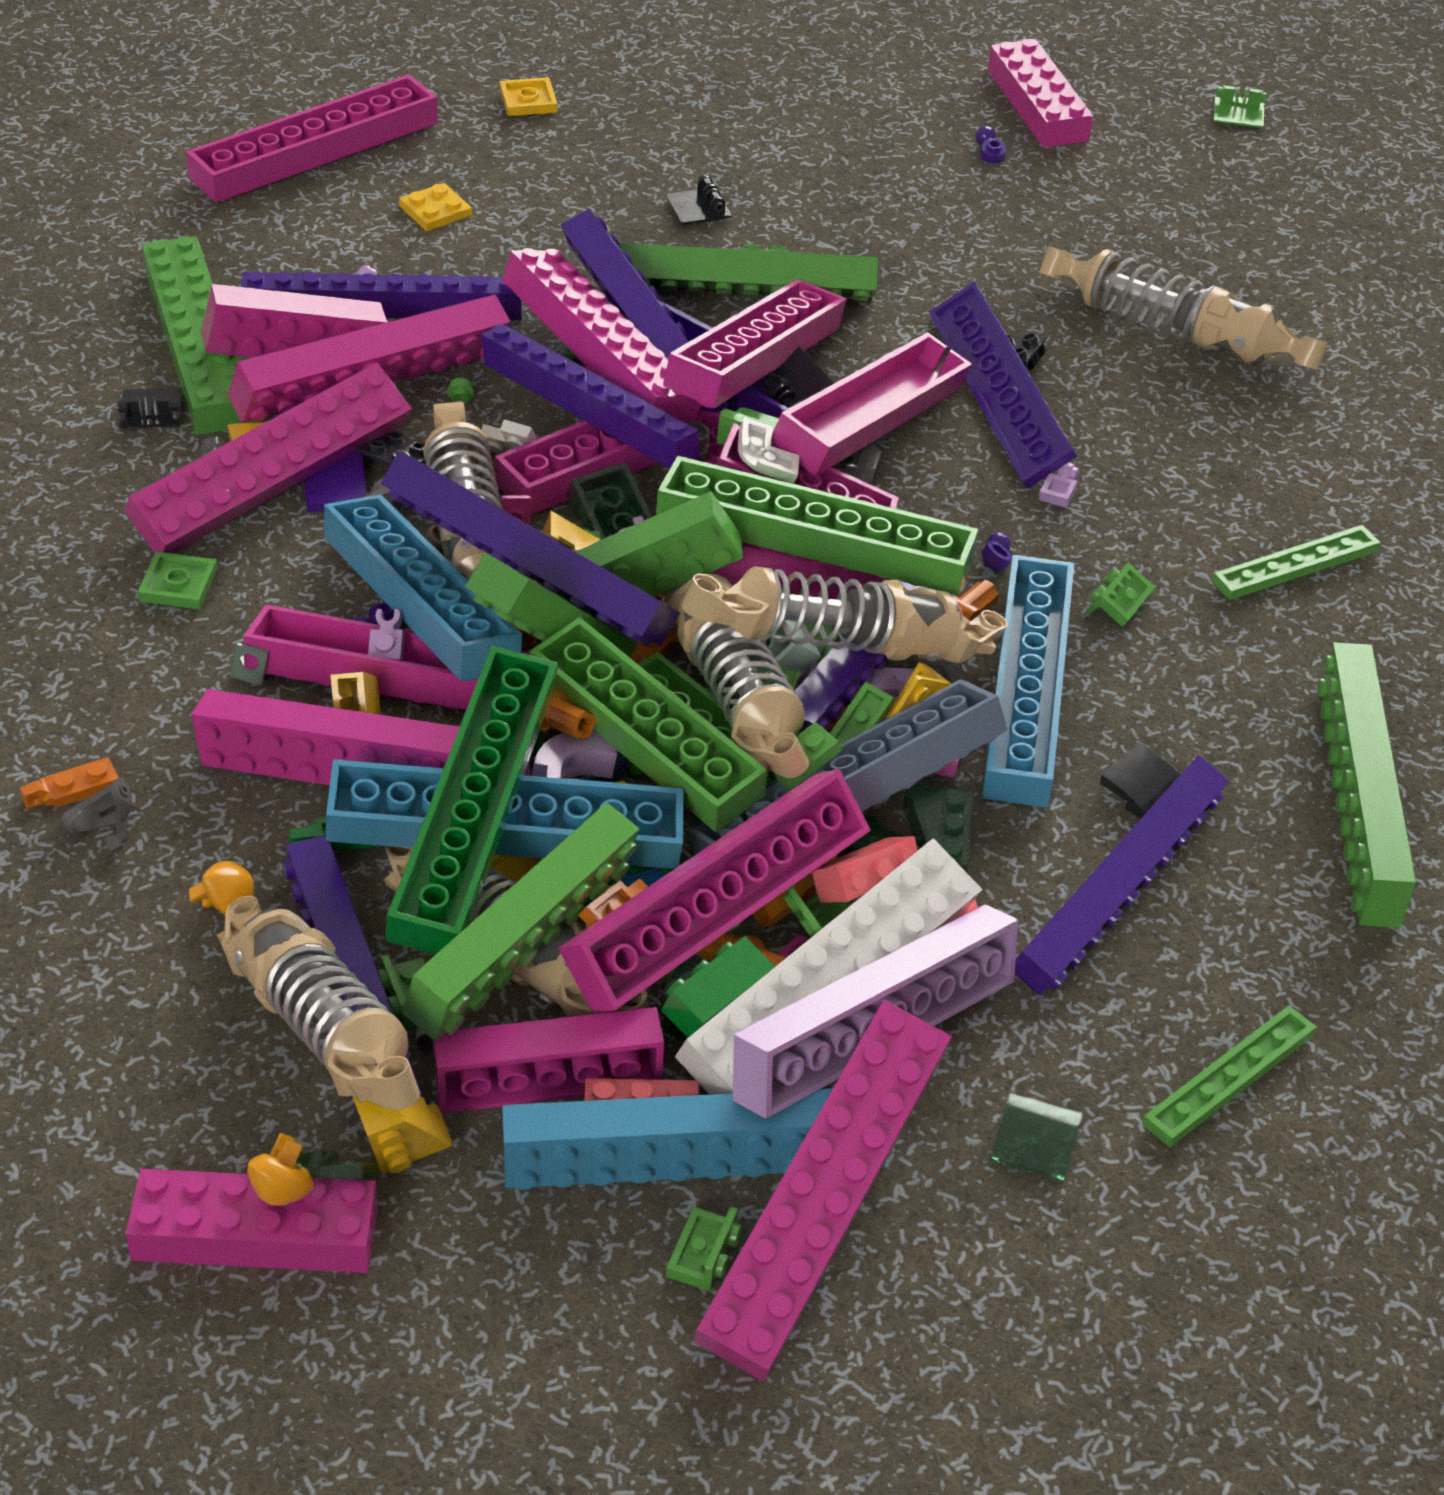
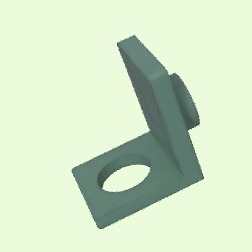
[230,643,269,685]

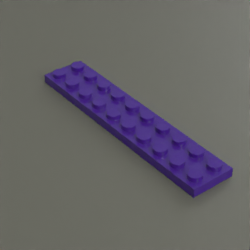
[929,281,1078,489]

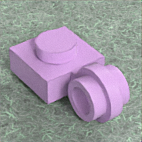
[1039,462,1080,508]

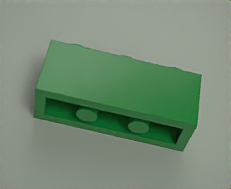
[661,936,775,1038]

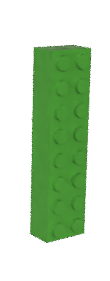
[530,617,767,833]
[402,802,640,1042]

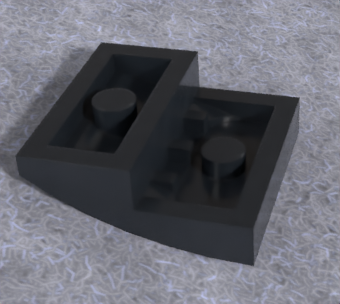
[1100,742,1180,819]

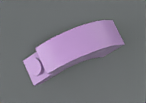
[532,730,617,779]

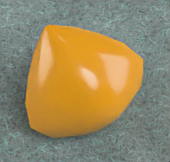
[189,861,255,916]
[247,1133,314,1205]

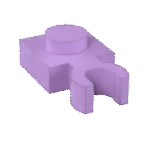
[368,609,405,661]

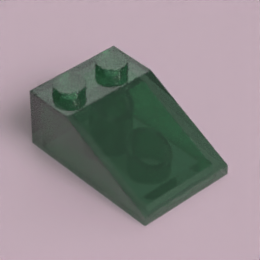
[566,461,653,540]

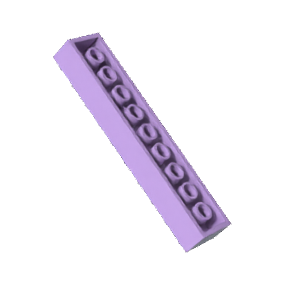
[733,905,1018,1119]

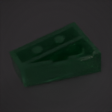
[903,784,974,873]

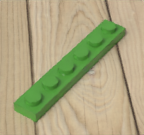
[1212,525,1380,600]
[1142,1006,1317,1148]

